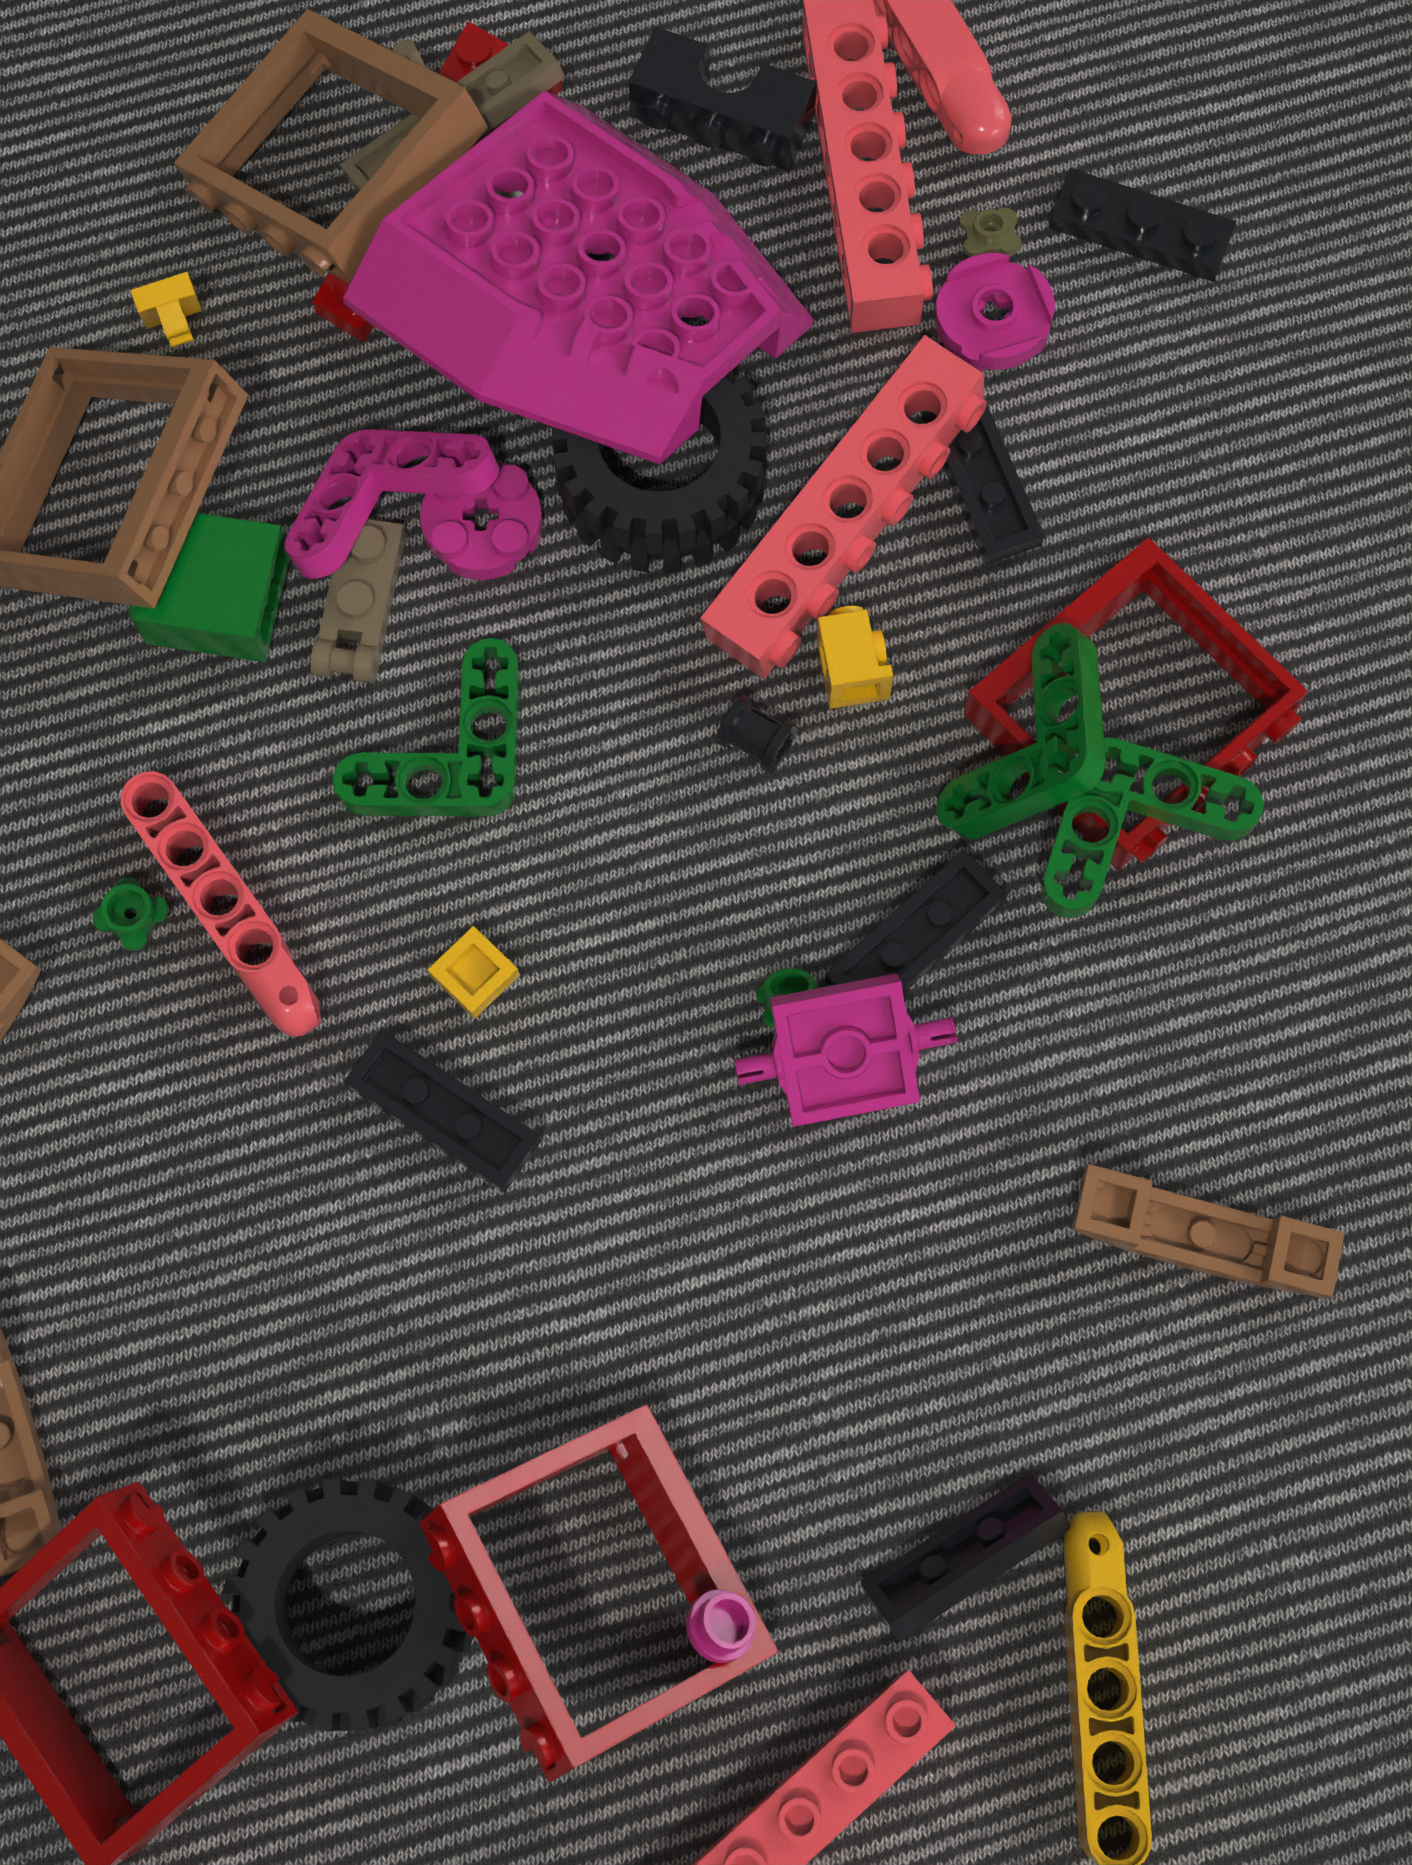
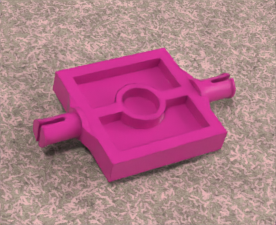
[734,973,957,1127]

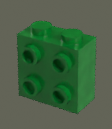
[129,513,290,662]

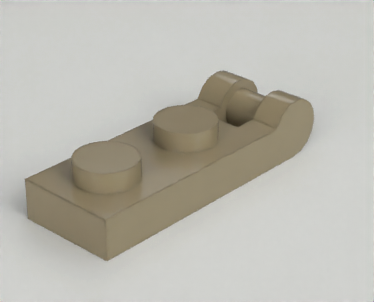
[310,519,406,684]

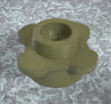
[960,208,1021,257]

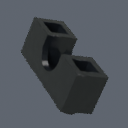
[628,27,816,172]

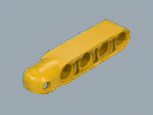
[1063,1511,1152,1865]

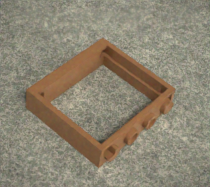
[174,9,488,285]
[0,347,248,609]

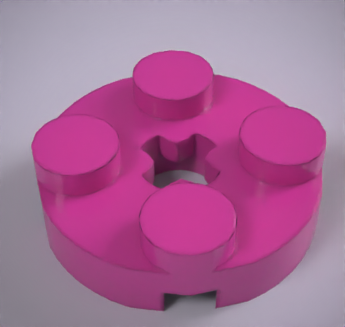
[934,253,1055,371]
[420,461,543,580]

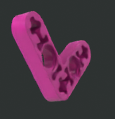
[284,429,500,579]

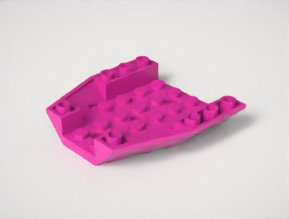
[343,91,813,464]

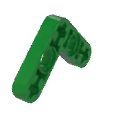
[936,623,1106,840]
[332,638,520,817]
[1040,737,1264,918]

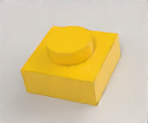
[427,926,520,1019]

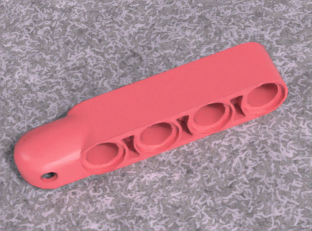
[873,0,1012,155]
[120,771,321,1037]

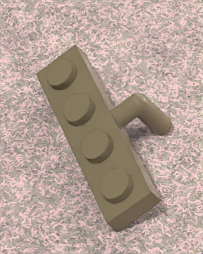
[339,31,566,192]

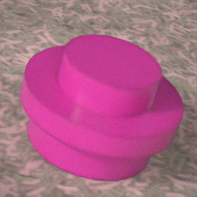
[686,1589,756,1663]

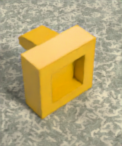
[130,272,202,348]

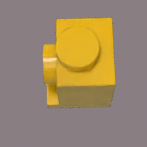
[816,606,893,709]

